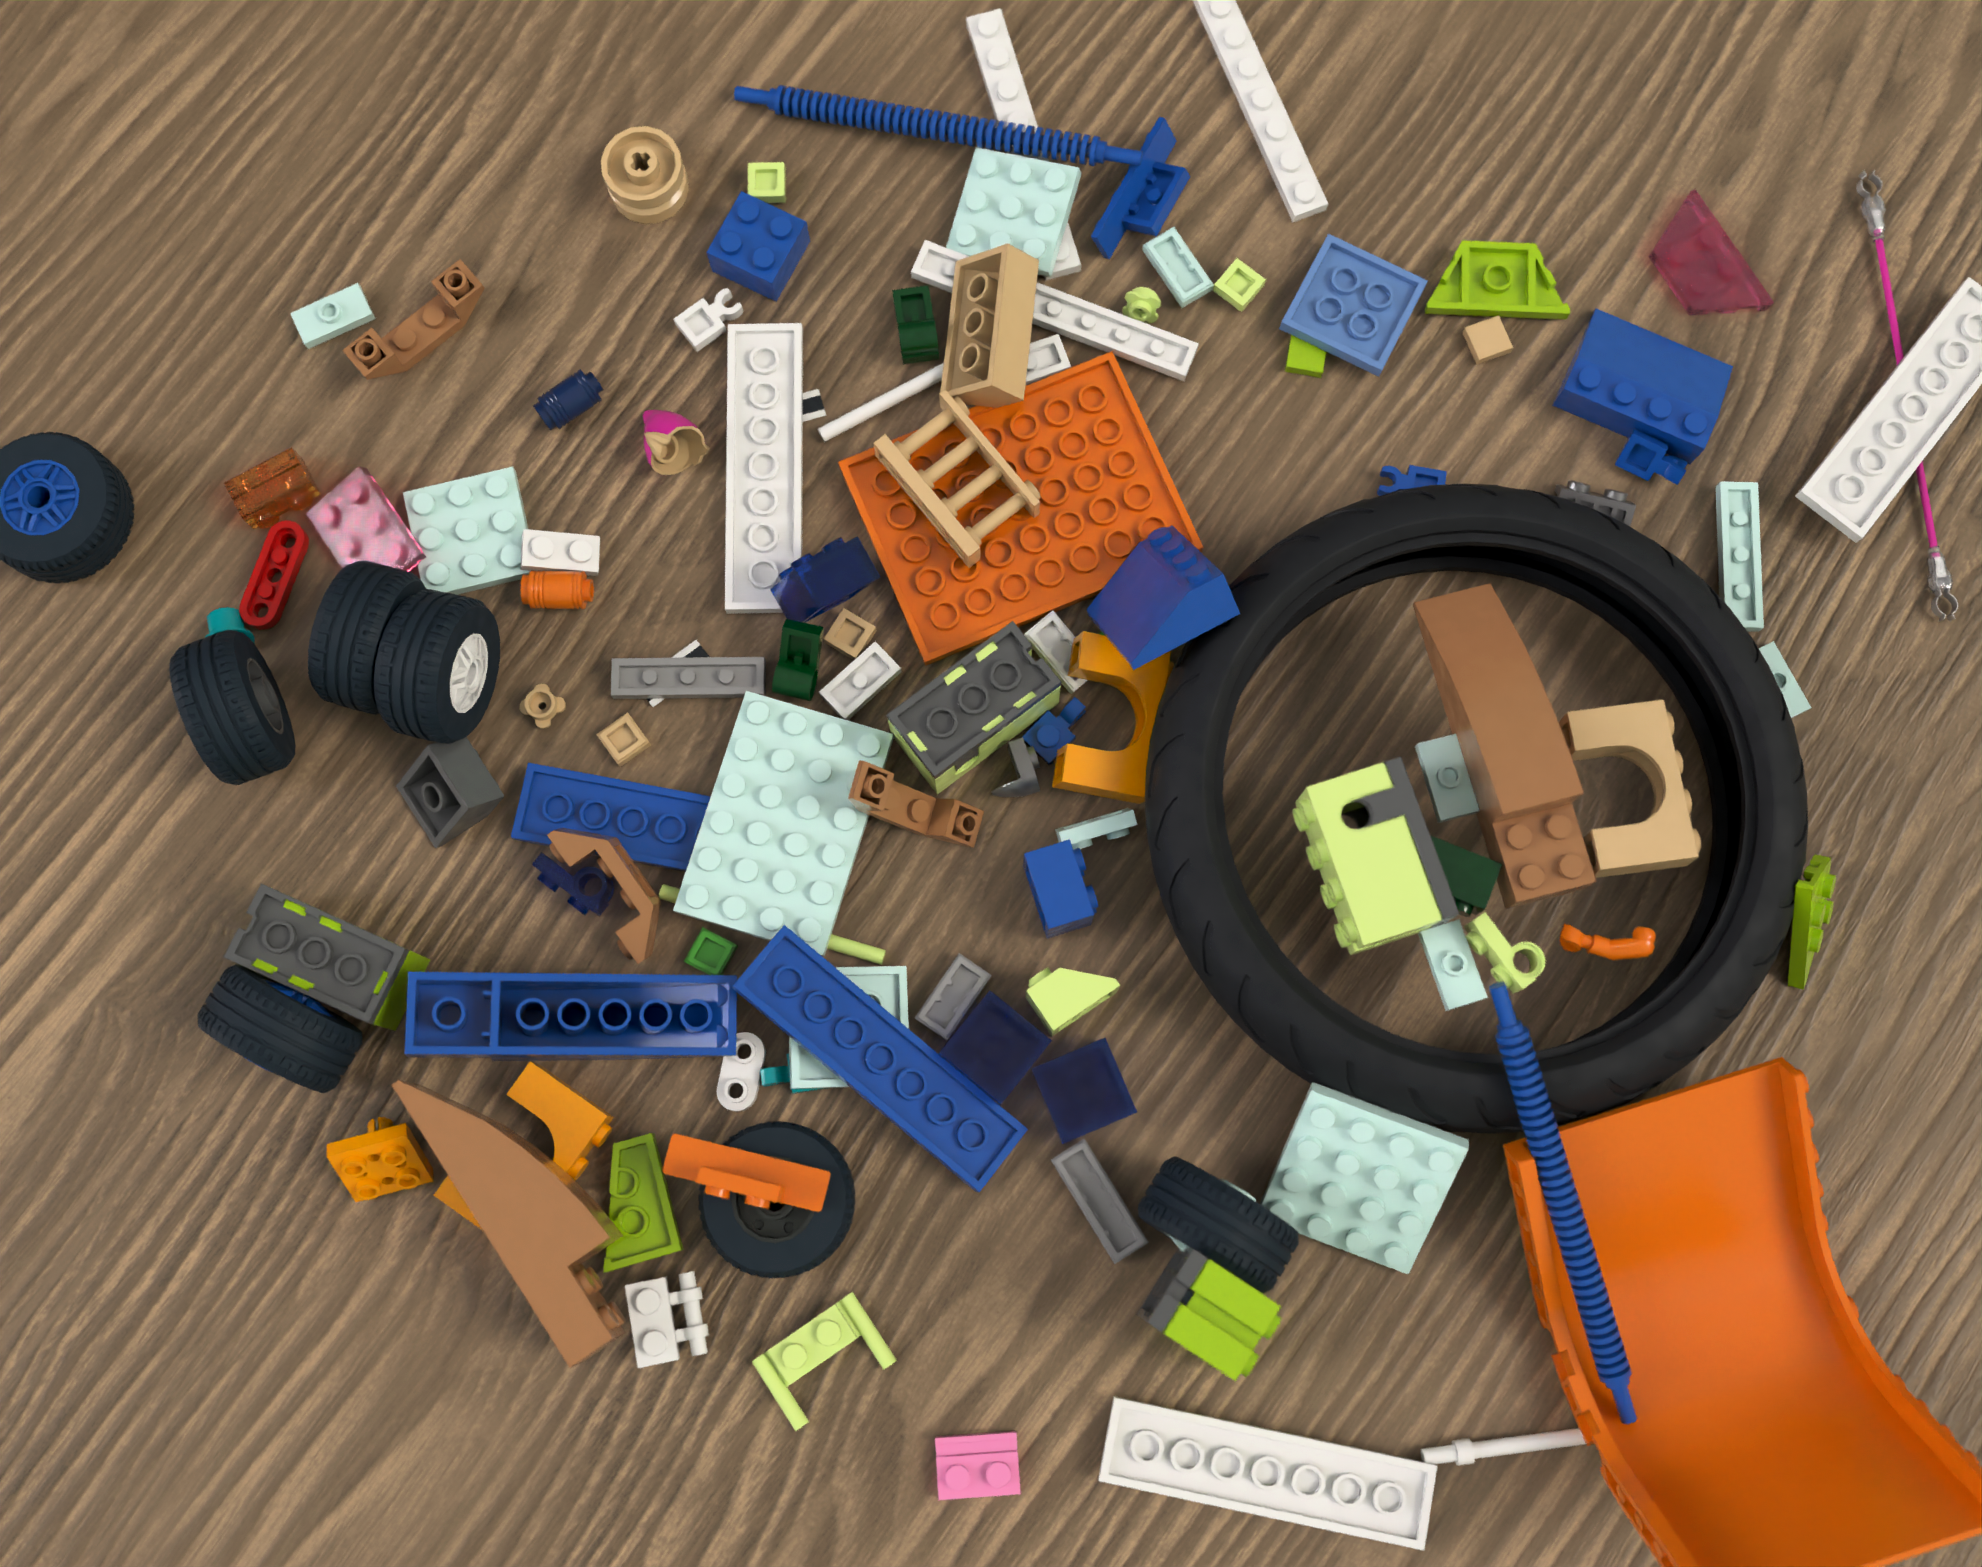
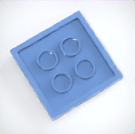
[1279,234,1428,377]

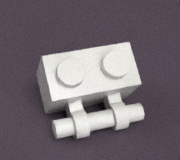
[625,1271,709,1368]

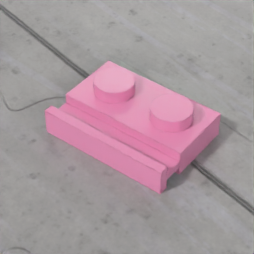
[935,1431,1021,1500]

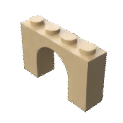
[1558,699,1701,878]

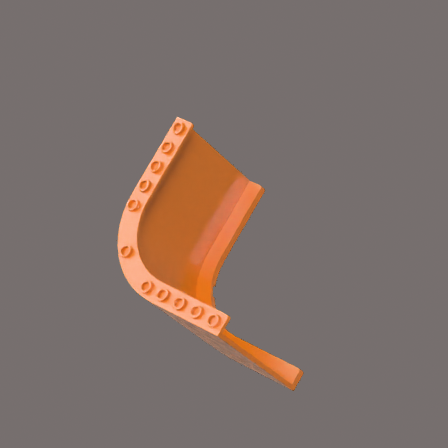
[1503,1057,1982,1567]

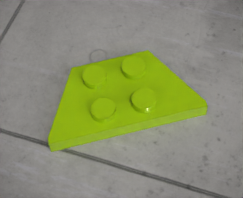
[1425,240,1570,320]
[1788,854,1836,990]

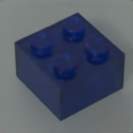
[770,536,881,623]
[939,990,1052,1105]
[1031,1038,1137,1145]

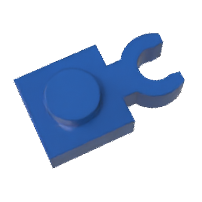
[1377,465,1447,496]

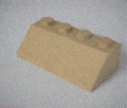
[940,243,1039,408]

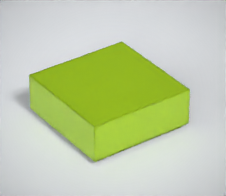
[1284,335,1326,378]

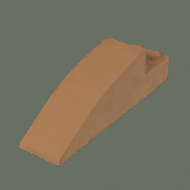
[1413,583,1596,909]
[392,1080,626,1368]

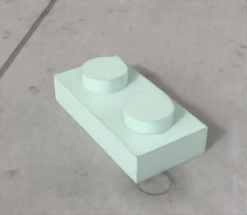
[1055,808,1138,849]

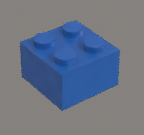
[706,191,810,302]
[1023,839,1099,939]

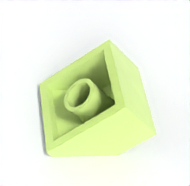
[1025,968,1120,1037]

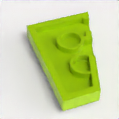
[603,1133,684,1273]

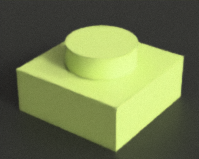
[748,162,786,203]
[1213,258,1266,312]

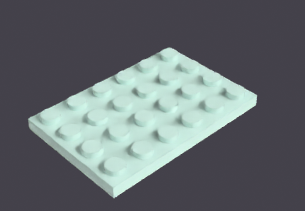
[673,691,894,957]

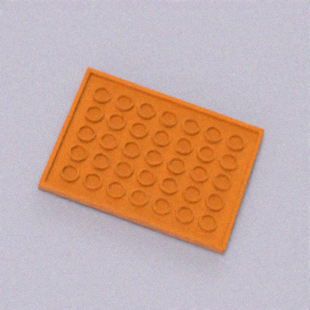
[838,351,1203,666]

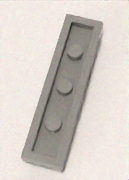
[611,657,766,699]

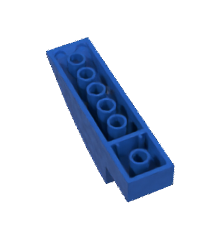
[405,972,737,1061]

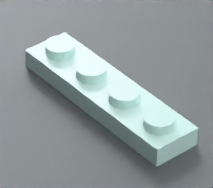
[1715,481,1764,632]

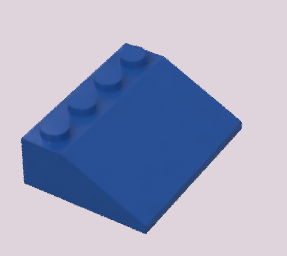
[1553,308,1733,464]
[1086,525,1240,670]

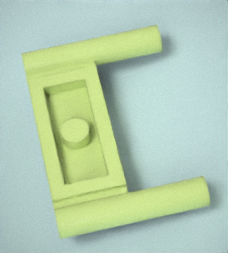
[752,1292,897,1431]

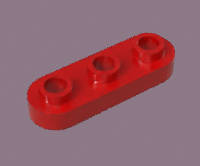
[239,520,309,630]

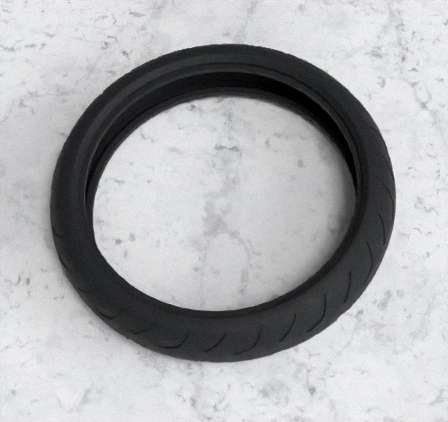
[1145,484,1808,1134]

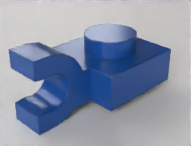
[1615,428,1687,485]
[1022,697,1086,766]

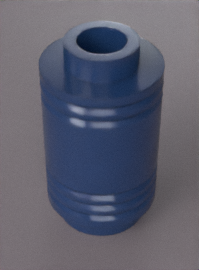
[533,369,603,431]

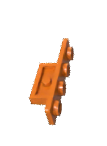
[662,1134,831,1212]

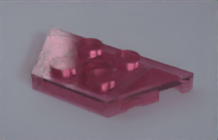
[1649,189,1774,315]

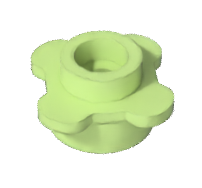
[1122,287,1161,323]

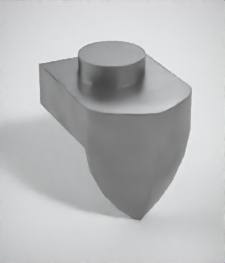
[991,737,1040,797]

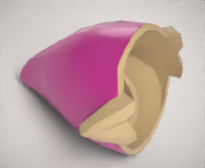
[643,410,710,475]

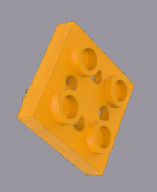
[326,1117,434,1202]

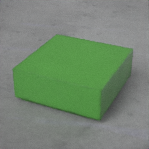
[684,927,738,975]

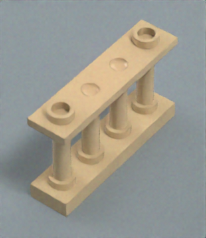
[873,389,1041,568]

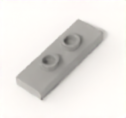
[1051,1138,1149,1264]

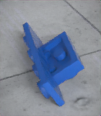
[1091,117,1190,259]

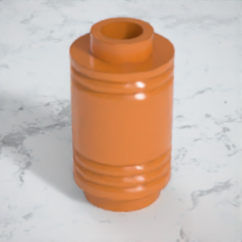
[520,571,594,609]

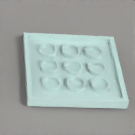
[1260,1082,1469,1274]

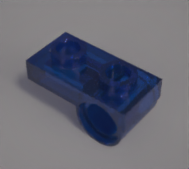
[532,852,614,917]

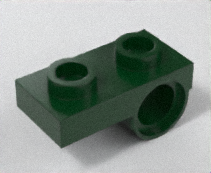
[892,285,940,365]
[772,619,824,701]

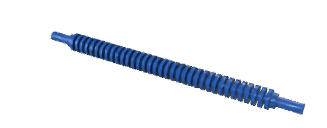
[734,85,1143,167]
[1489,982,1637,1424]

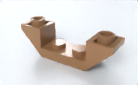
[342,259,485,380]
[848,761,984,848]
[547,828,661,964]

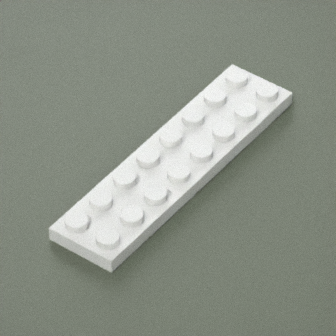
[1795,277,1982,543]
[725,323,803,614]
[1098,1396,1437,1550]

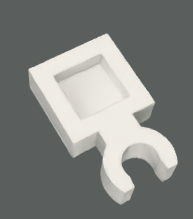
[674,288,744,352]

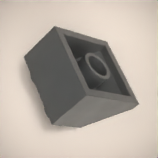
[396,737,505,848]

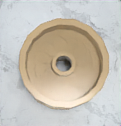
[601,126,689,224]

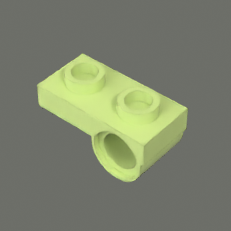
[1463,912,1545,993]

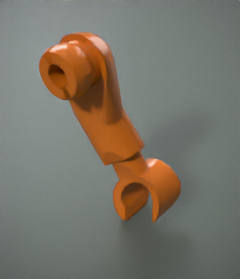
[1559,924,1656,960]

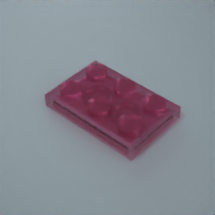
[306,466,426,572]

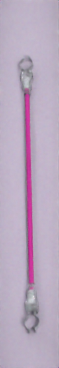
[1856,170,1958,622]

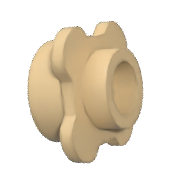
[519,683,566,729]

